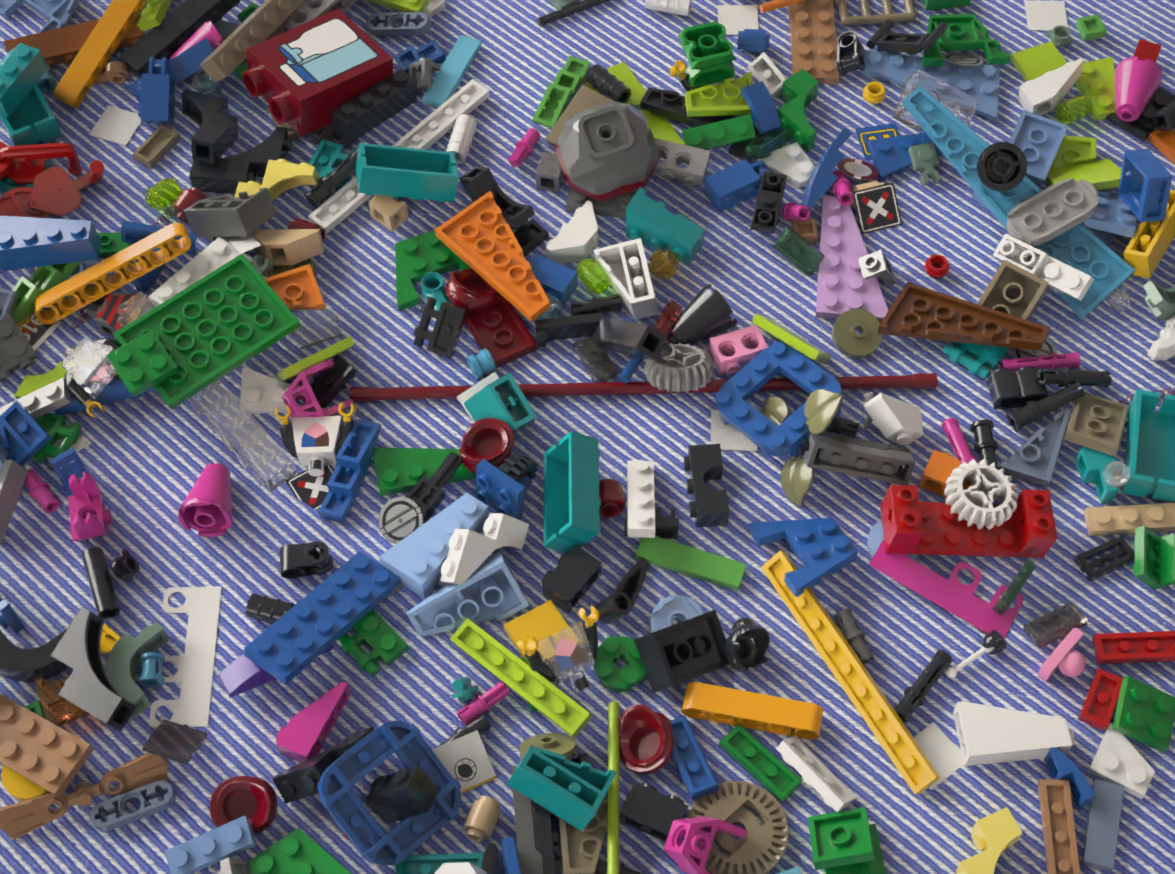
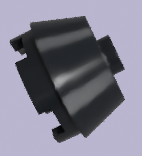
[977,142,1027,191]

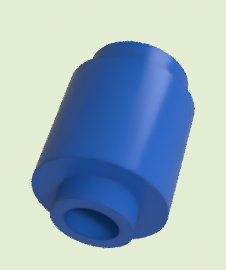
[737,29,770,53]

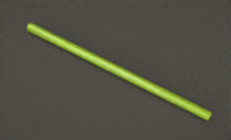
[607,702,619,874]

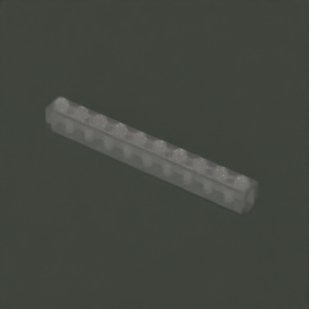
[116,291,296,492]

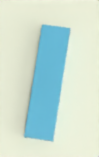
[423,35,482,108]

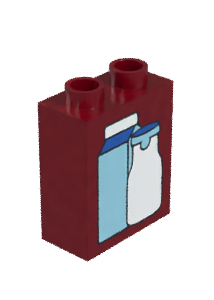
[242,9,393,137]

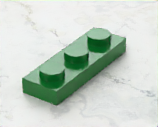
[682,114,756,150]

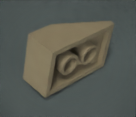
[977,259,1050,348]

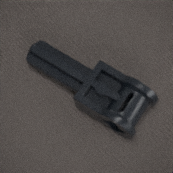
[405,452,463,524]

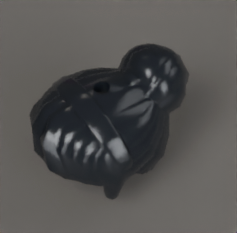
[725,617,770,672]

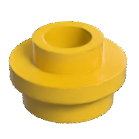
[862,82,886,104]

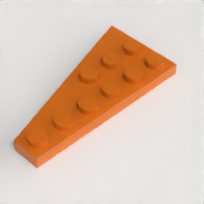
[435,191,550,322]

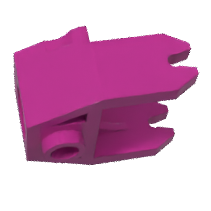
[281,358,354,418]
[68,472,113,542]
[664,816,748,874]

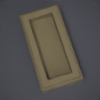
[132,124,181,169]

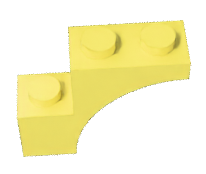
[234,159,320,201]
[956,807,1022,874]

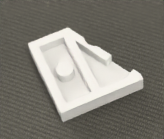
[240,368,291,414]
[1087,723,1155,799]

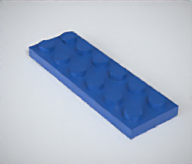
[244,551,400,685]

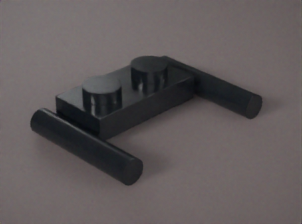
[867,20,948,55]
[1106,86,1175,141]

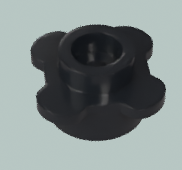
[112,550,140,582]

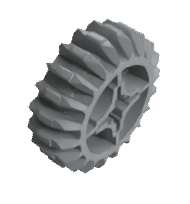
[644,343,714,393]

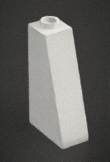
[953,701,1074,766]

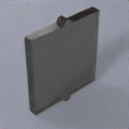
[142,719,207,765]

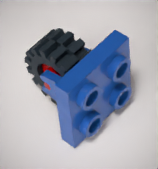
[475,451,538,520]

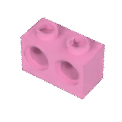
[709,325,768,376]

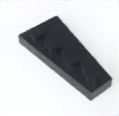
[640,88,738,127]

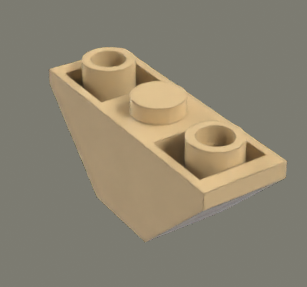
[252,229,324,266]

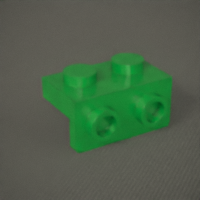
[1133,526,1175,589]

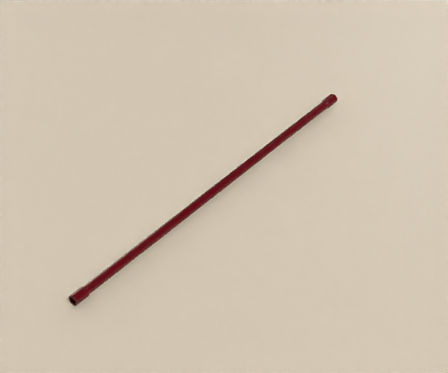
[350,373,937,402]

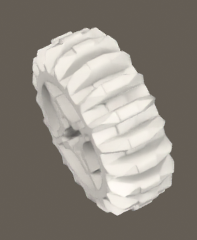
[944,459,1019,530]

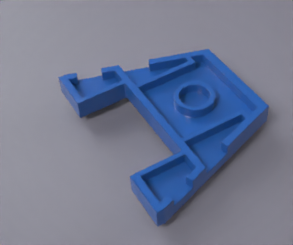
[749,518,858,597]

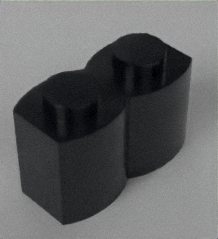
[987,366,1048,410]

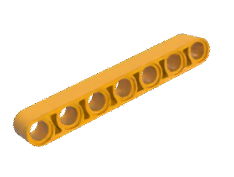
[53,0,148,109]
[34,223,191,324]

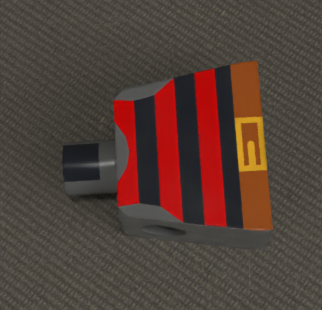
[88,292,153,339]

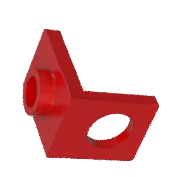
[1133,39,1162,63]

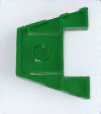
[922,14,1011,67]
[395,230,471,311]
[248,828,351,874]

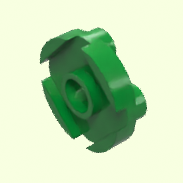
[593,636,647,692]

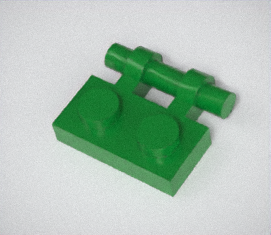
[30,413,82,469]
[338,609,409,676]

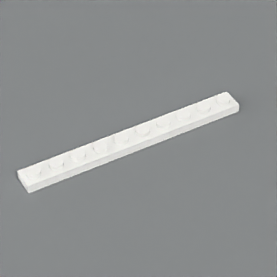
[308,79,490,234]

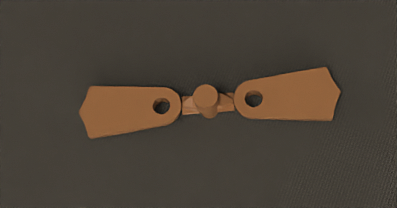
[0,750,168,840]

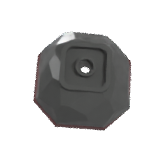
[554,102,660,202]

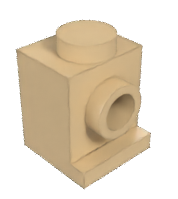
[369,195,409,232]

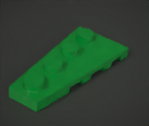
[373,447,476,497]

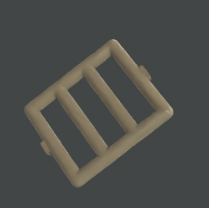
[834,0,916,26]

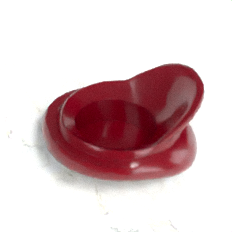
[446,268,501,310]
[460,418,515,473]
[619,705,674,775]
[210,776,278,835]

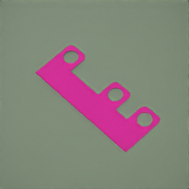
[869,539,1024,639]

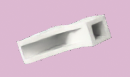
[440,513,529,584]

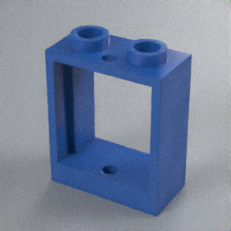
[1118,149,1173,222]

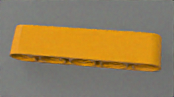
[682,682,824,740]

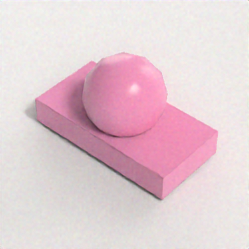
[1038,628,1086,683]

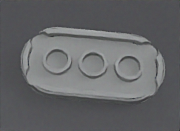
[1007,178,1098,246]

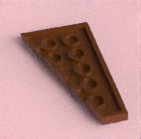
[878,282,1050,351]

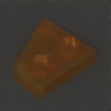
[34,678,89,727]

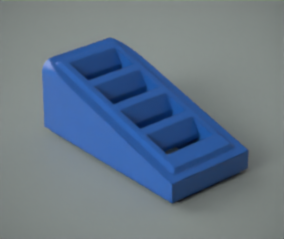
[50,447,88,496]

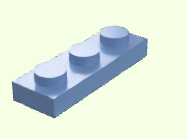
[165,816,257,874]

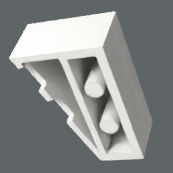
[593,238,659,320]

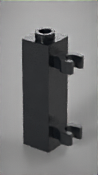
[591,317,673,364]

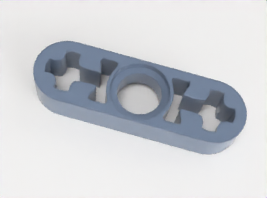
[366,12,431,37]
[90,781,176,832]

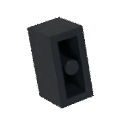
[541,545,602,614]
[365,766,439,824]
[619,781,688,843]

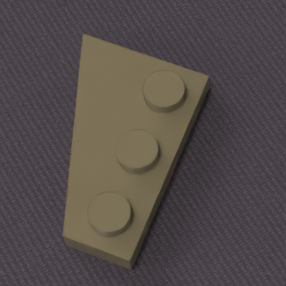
[558,795,608,874]

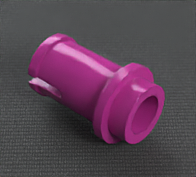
[782,202,810,221]

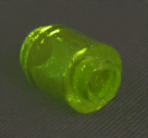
[1056,95,1093,125]
[145,177,182,211]
[576,258,610,295]

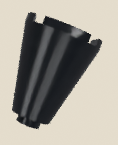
[666,284,737,345]

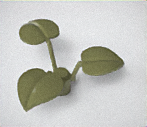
[760,389,844,506]

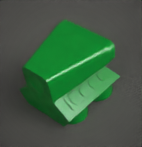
[678,21,736,88]

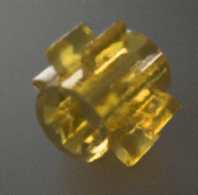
[648,248,679,280]

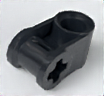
[836,31,865,76]
[280,541,333,579]

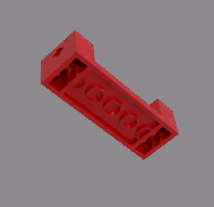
[880,485,1057,558]

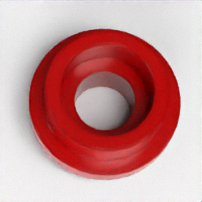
[924,254,950,278]

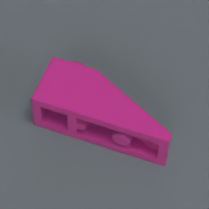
[276,681,351,763]

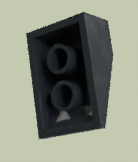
[634,610,729,693]

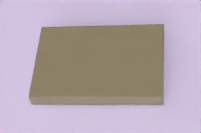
[545,85,615,147]
[1064,392,1129,457]

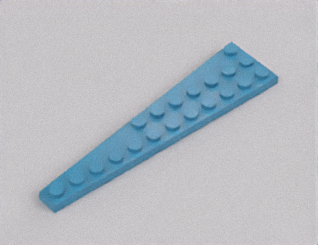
[903,86,1135,321]

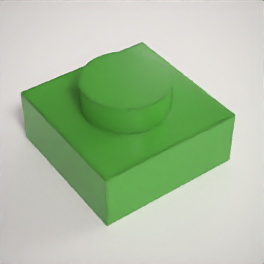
[1075,14,1107,41]

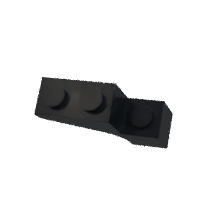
[272,726,374,804]

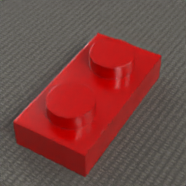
[1078,668,1123,731]

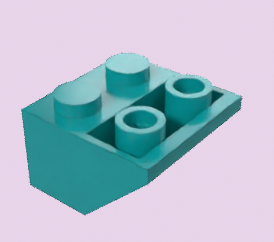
[464,373,537,433]

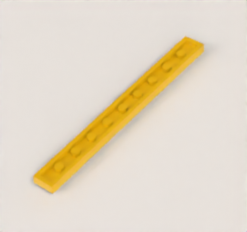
[761,550,941,794]

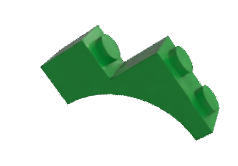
[778,69,819,152]

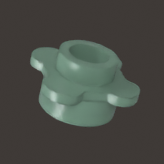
[1047,25,1073,47]

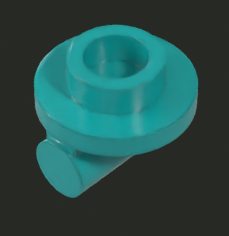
[451,676,479,702]

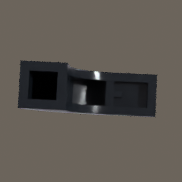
[459,166,535,230]
[0,627,69,682]

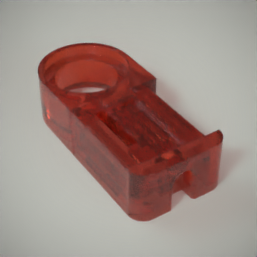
[653,300,682,337]

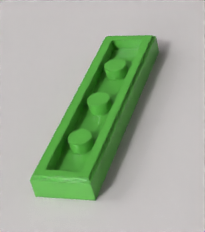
[635,536,747,591]

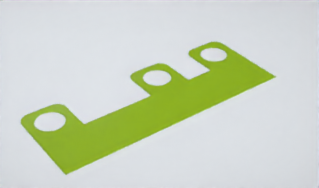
[585,62,685,145]

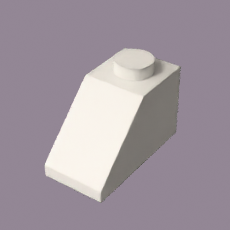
[864,393,923,446]

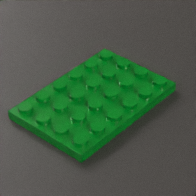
[113,254,301,410]

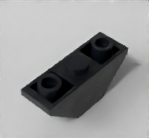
[750,171,787,234]

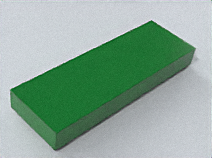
[719,724,803,804]

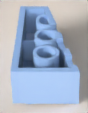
[379,493,489,600]

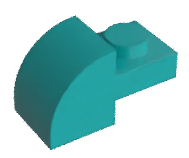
[1075,447,1120,504]

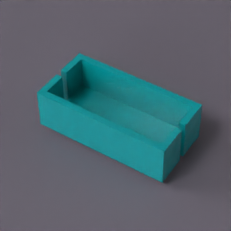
[0,84,63,146]
[356,143,459,202]
[1122,389,1175,503]
[543,431,601,552]

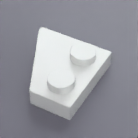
[757,142,815,189]

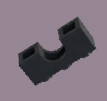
[683,444,729,528]

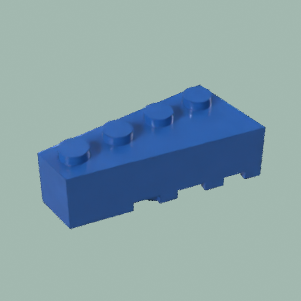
[0,215,102,271]

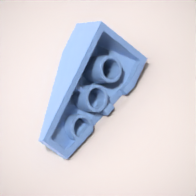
[407,551,529,637]

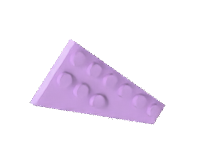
[815,195,888,323]

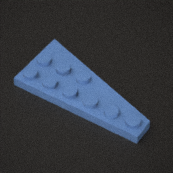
[861,51,1000,124]

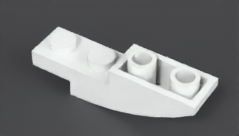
[993,234,1094,301]

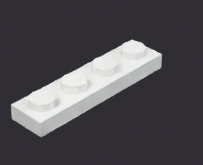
[627,460,655,538]

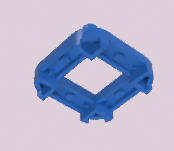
[715,342,843,458]
[317,721,462,866]

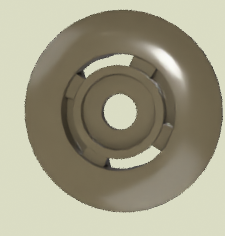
[687,781,789,874]

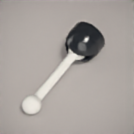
[946,630,1007,678]

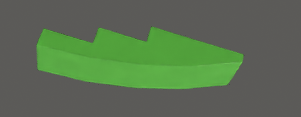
[532,56,591,128]
[11,261,81,324]

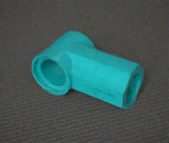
[421,272,453,310]

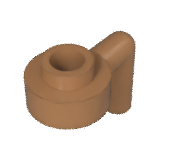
[95,61,129,85]

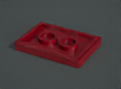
[464,295,538,369]

